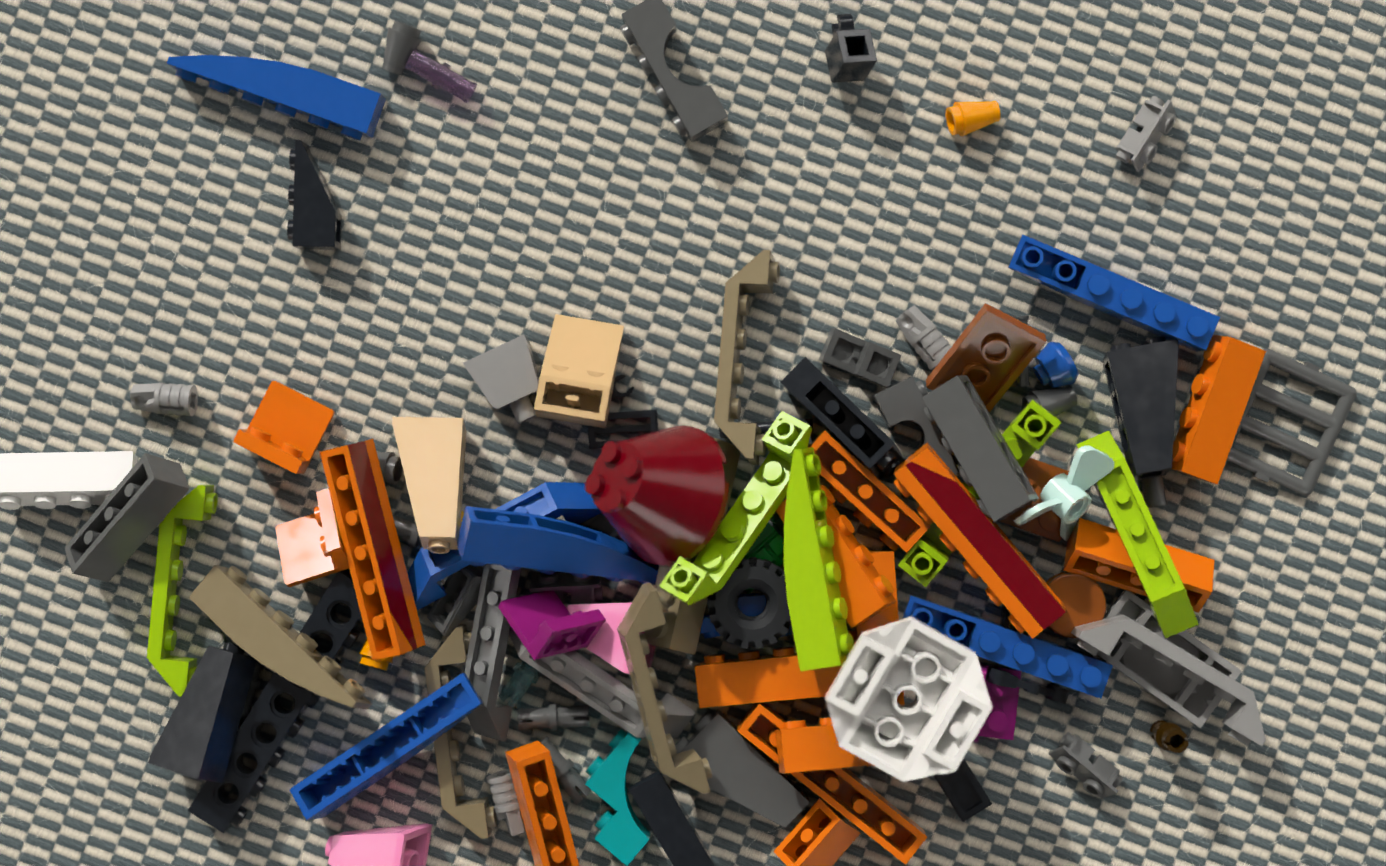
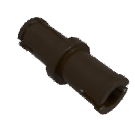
[1150,720,1189,753]

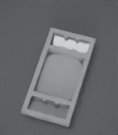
[1097,590,1242,728]

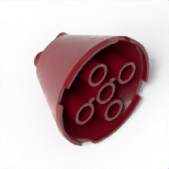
[585,425,729,566]

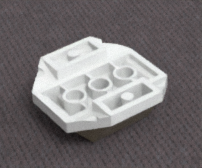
[825,616,992,782]

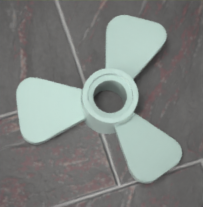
[1014,446,1114,541]

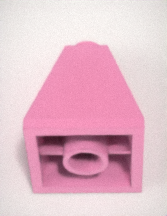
[565,602,656,674]
[325,823,432,866]

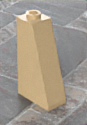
[392,417,467,554]

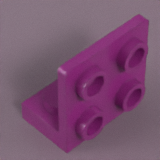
[498,591,606,660]
[973,664,1022,743]

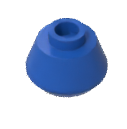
[1033,342,1079,388]

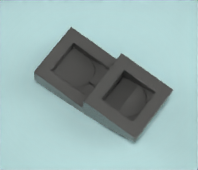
[819,328,901,387]

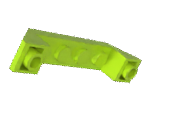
[898,399,1061,587]
[659,411,812,605]
[1076,430,1199,639]
[147,484,218,697]

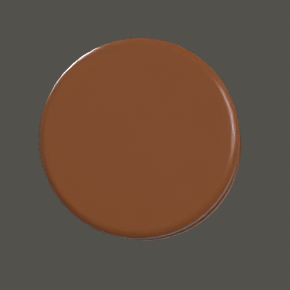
[1046,571,1106,638]

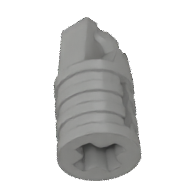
[896,305,951,370]
[130,383,198,416]
[486,769,525,836]

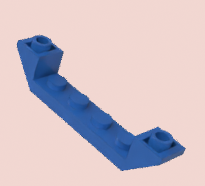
[407,482,602,610]

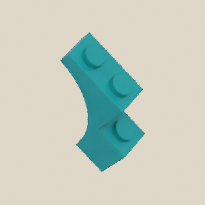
[585,728,651,866]

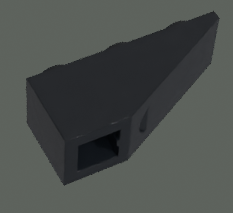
[287,140,342,250]

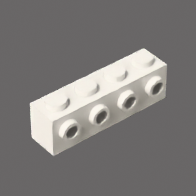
[0,451,139,510]

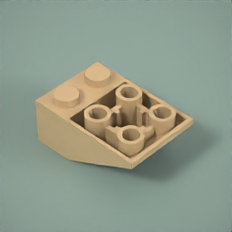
[534,314,624,428]

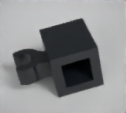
[825,14,877,83]

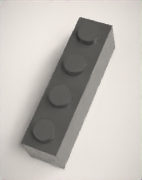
[922,375,1039,522]
[64,453,190,582]

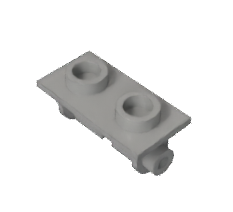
[1115,96,1176,172]

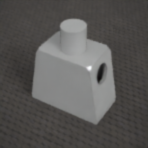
[463,334,539,424]

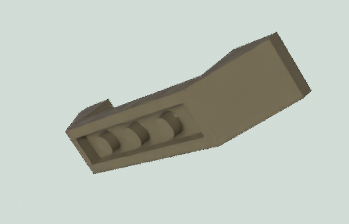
[714,250,780,465]
[617,582,712,794]
[424,624,497,839]

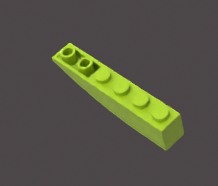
[784,447,854,672]

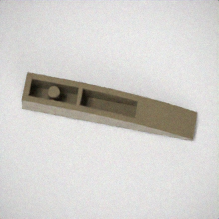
[189,565,372,710]

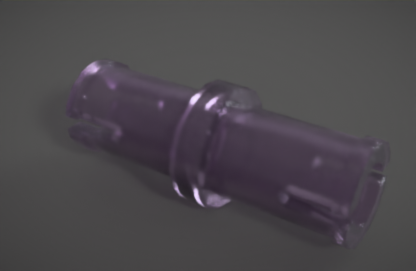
[405,49,478,103]

